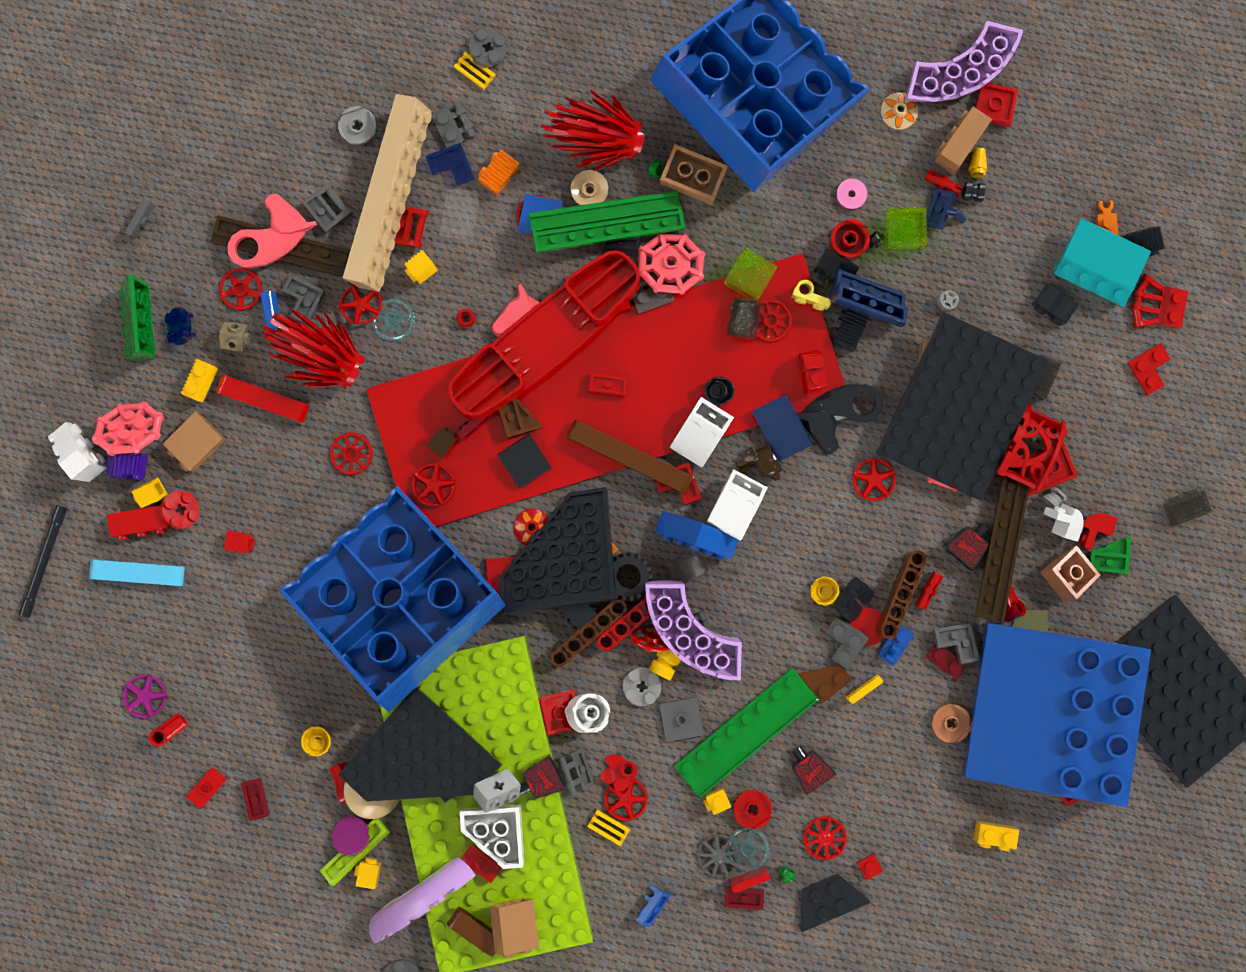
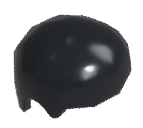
[704,376,735,405]

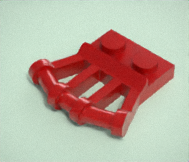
[1130,274,1188,329]

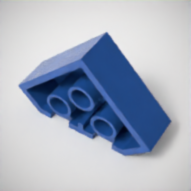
[655,510,738,560]

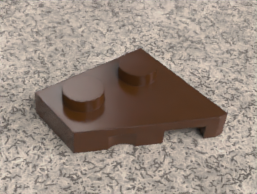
[498,398,542,438]
[799,665,852,704]

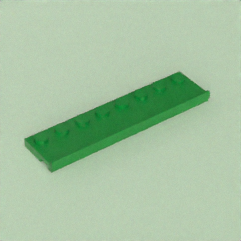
[528,191,686,253]
[674,668,819,798]

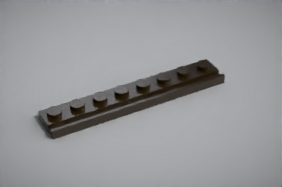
[210,215,351,277]
[975,468,1032,623]

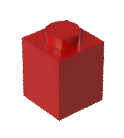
[224,530,256,554]

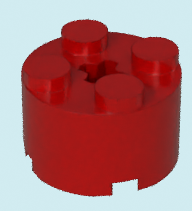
[829,219,870,261]

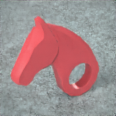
[228,194,317,268]
[492,284,540,337]

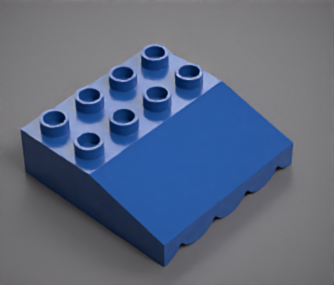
[650,0,870,192]
[279,486,506,712]
[962,622,1151,807]

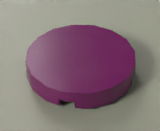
[332,816,370,856]

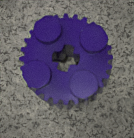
[105,453,148,481]

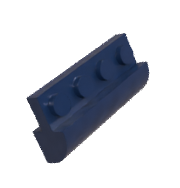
[829,269,908,327]

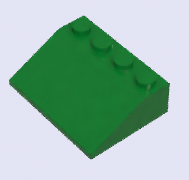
[119,274,155,361]

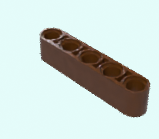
[876,550,927,639]
[551,599,627,667]

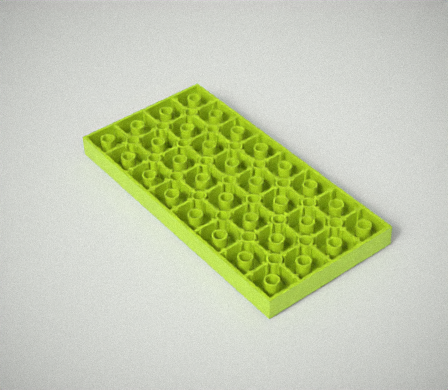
[380,635,593,972]

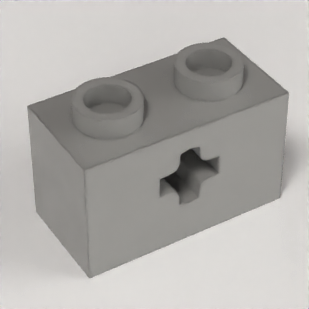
[473,769,521,813]

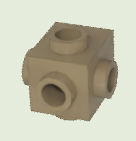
[219,322,250,352]

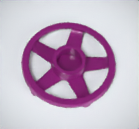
[123,675,166,718]

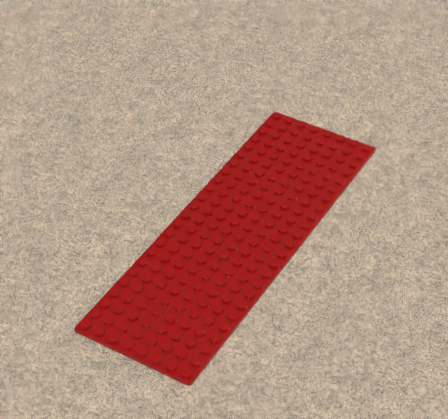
[367,254,845,527]

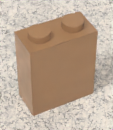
[163,411,227,472]
[490,898,539,958]

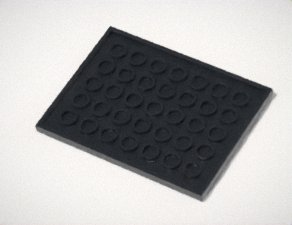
[876,312,1049,501]
[1117,595,1246,788]

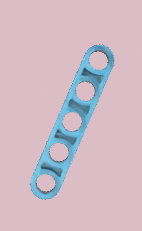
[89,559,185,586]

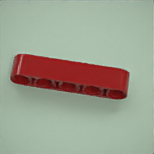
[216,374,310,424]
[597,597,650,651]

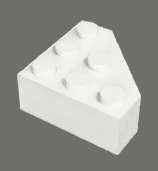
[48,422,106,482]
[460,804,525,869]

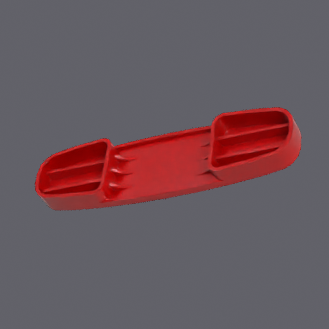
[448,250,641,420]

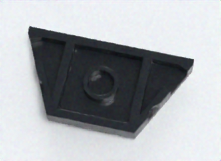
[800,873,870,932]

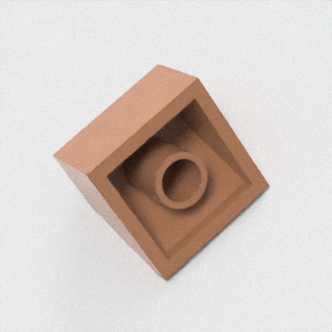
[1040,545,1100,602]

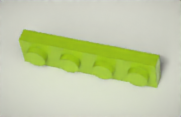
[320,818,390,886]

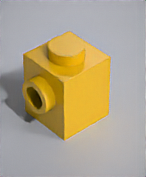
[131,477,167,508]
[704,787,731,815]
[354,857,381,889]

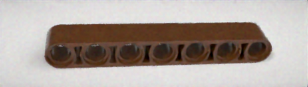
[566,420,694,495]

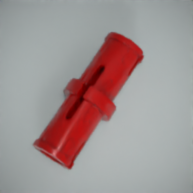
[924,169,963,197]
[915,571,944,610]

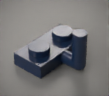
[923,188,966,230]

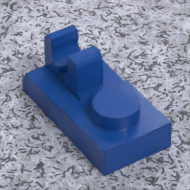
[877,625,914,666]
[636,886,671,927]

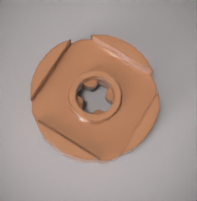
[931,704,971,743]

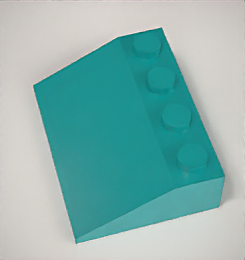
[1053,218,1151,307]

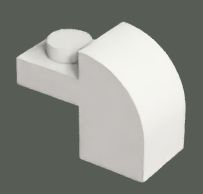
[1044,504,1083,542]

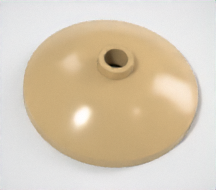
[344,782,399,819]

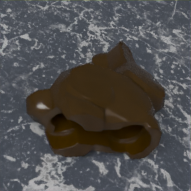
[736,444,782,481]

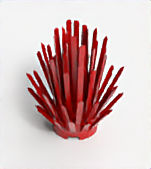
[541,89,644,171]
[262,309,365,389]

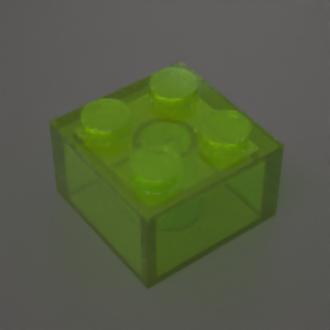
[884,208,927,251]
[724,247,778,303]

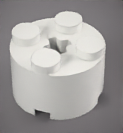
[565,693,610,733]

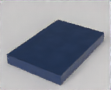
[752,394,813,461]

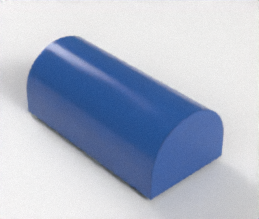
[260,291,280,333]

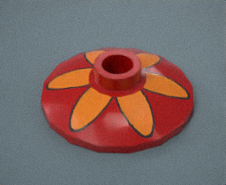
[513,508,548,545]

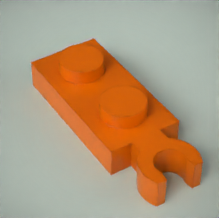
[1096,200,1118,235]

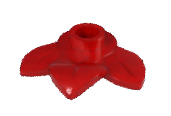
[600,754,638,792]

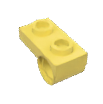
[791,280,831,311]

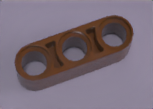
[447,907,495,957]

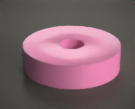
[836,179,867,210]

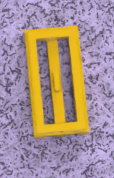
[454,51,496,90]
[846,675,883,704]
[587,809,630,846]

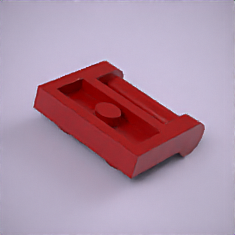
[394,206,429,249]

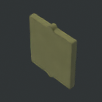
[1012,610,1050,632]

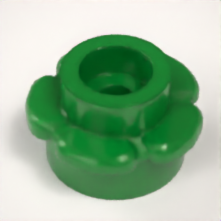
[648,159,665,178]
[778,865,796,883]

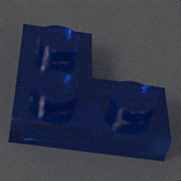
[425,143,475,186]

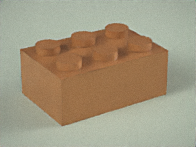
[934,107,992,175]
[660,144,728,206]

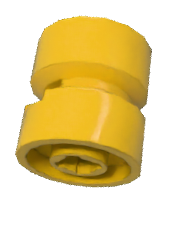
[649,646,681,681]

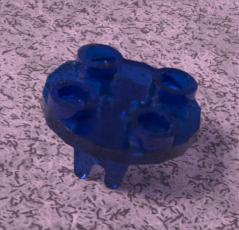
[165,307,196,345]

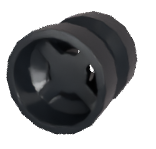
[962,181,986,203]

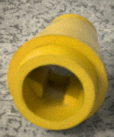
[968,148,988,178]

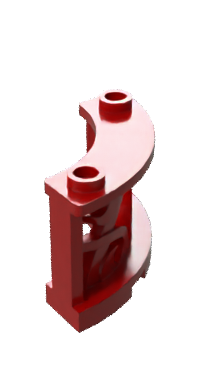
[997,404,1068,492]

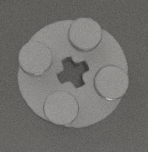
[338,106,377,146]
[623,667,661,706]

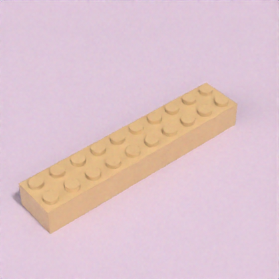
[343,94,432,292]

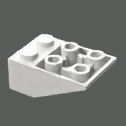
[670,397,734,468]
[707,470,768,541]

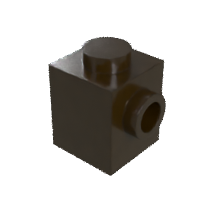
[427,427,458,458]

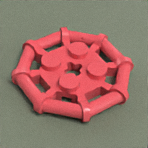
[638,233,706,295]
[92,401,164,456]

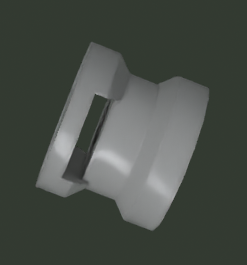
[937,290,959,311]
[1042,486,1067,509]

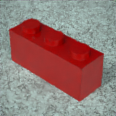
[107,506,172,540]

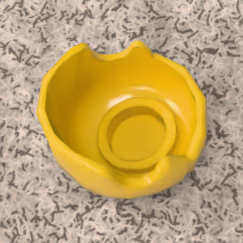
[810,576,840,606]
[301,727,331,757]

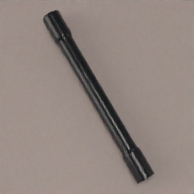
[19,505,68,618]

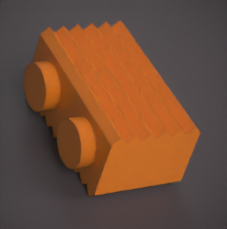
[478,149,520,196]

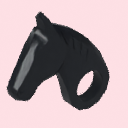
[797,384,883,454]

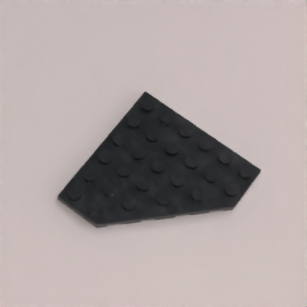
[499,487,617,615]
[339,686,503,801]

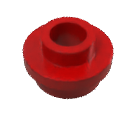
[457,309,476,328]

